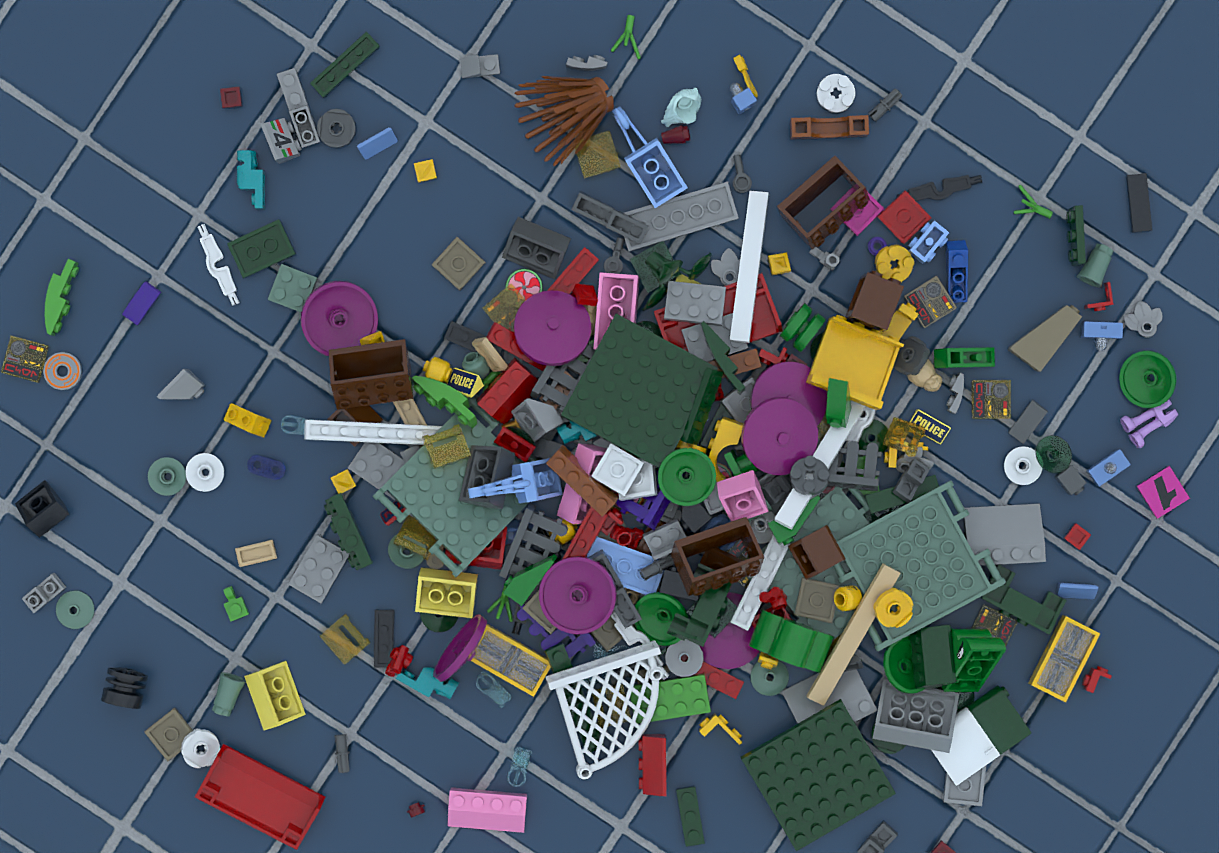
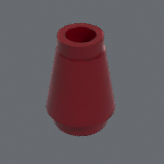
[661,125,690,144]

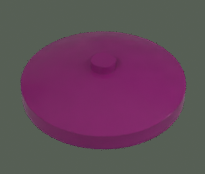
[301,281,378,356]
[514,290,591,366]
[750,361,827,426]
[741,398,818,475]
[539,556,617,634]
[699,592,761,669]
[433,614,487,682]

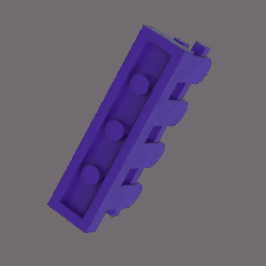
[616,470,687,530]
[517,591,596,659]

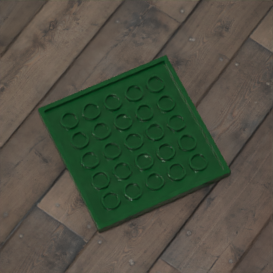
[561,313,718,468]
[740,699,896,851]

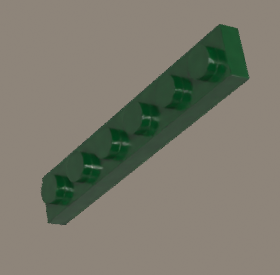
[544,643,605,752]

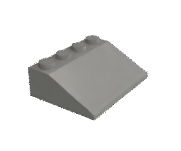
[963,504,1046,565]
[782,669,878,724]
[873,679,959,753]

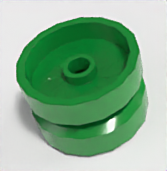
[779,303,826,352]

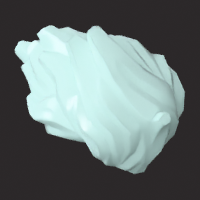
[661,88,702,127]

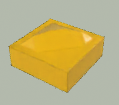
[414,159,437,183]
[767,252,791,275]
[331,469,356,494]

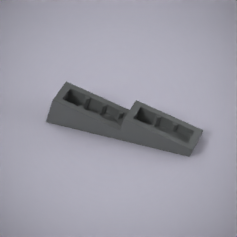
[571,191,649,244]
[587,549,642,629]

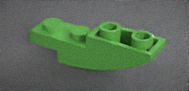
[45,259,79,336]
[412,376,478,429]

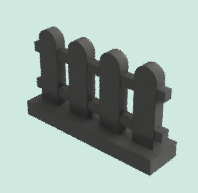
[530,345,596,412]
[814,438,882,491]
[499,503,568,586]

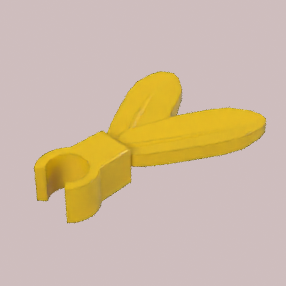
[733,55,758,97]

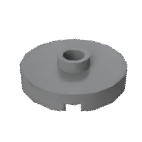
[665,639,703,677]

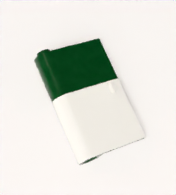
[931,685,1032,786]

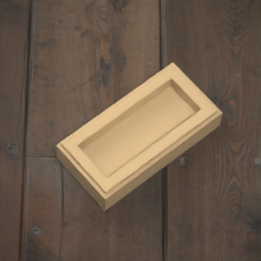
[472,337,508,372]
[235,540,277,567]

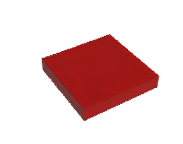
[877,190,931,244]

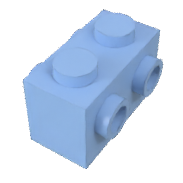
[908,220,949,264]

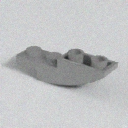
[277,68,320,148]

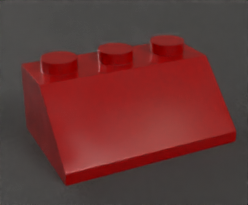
[476,357,539,424]
[445,527,508,570]
[639,734,666,796]

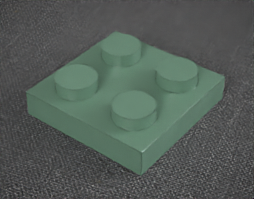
[268,264,318,312]

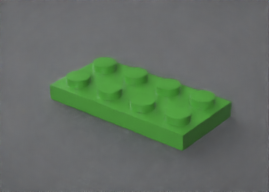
[630,673,711,724]

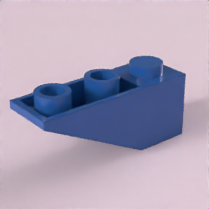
[946,240,968,303]

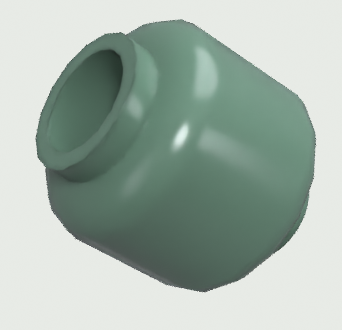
[462,352,490,380]

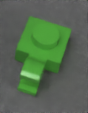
[223,586,249,621]

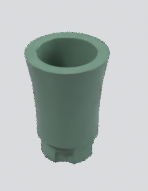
[1077,243,1114,288]
[212,672,246,716]

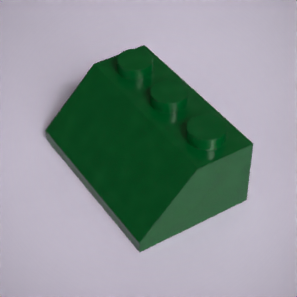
[910,625,956,689]

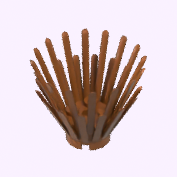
[515,76,614,166]

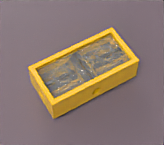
[1028,615,1100,702]
[471,624,551,697]

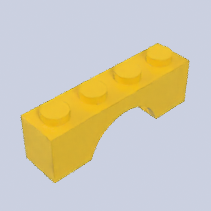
[708,416,744,482]

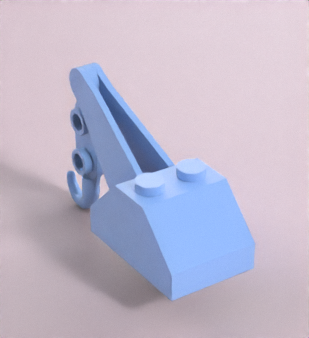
[612,106,688,208]
[468,458,563,503]

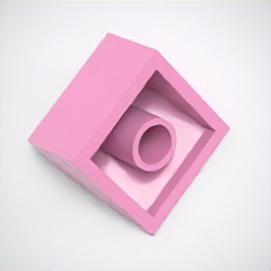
[717,470,769,522]

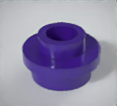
[868,237,887,256]

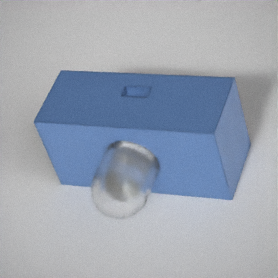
[730,83,757,115]
[1081,321,1123,351]
[1086,449,1131,487]

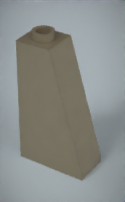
[1007,305,1082,372]

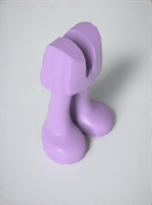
[1120,400,1179,449]

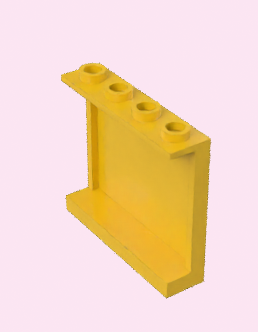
[806,315,904,410]

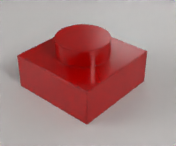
[1064,523,1091,550]

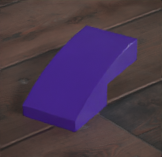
[122,281,161,326]

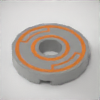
[43,352,82,390]

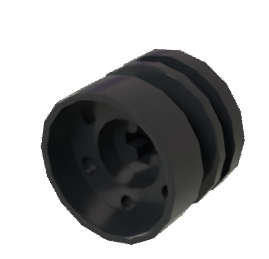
[101,667,148,709]

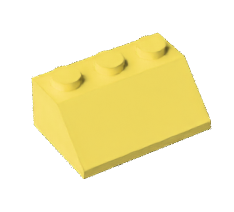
[415,568,478,618]
[244,661,306,730]

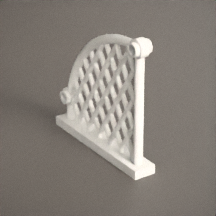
[545,641,664,779]

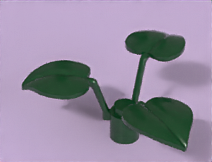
[641,251,712,311]

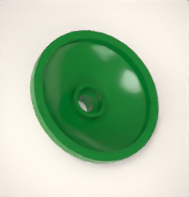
[1119,350,1176,408]
[658,448,716,506]
[635,592,688,646]
[883,636,924,694]

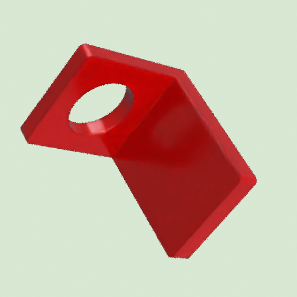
[1084,282,1113,312]

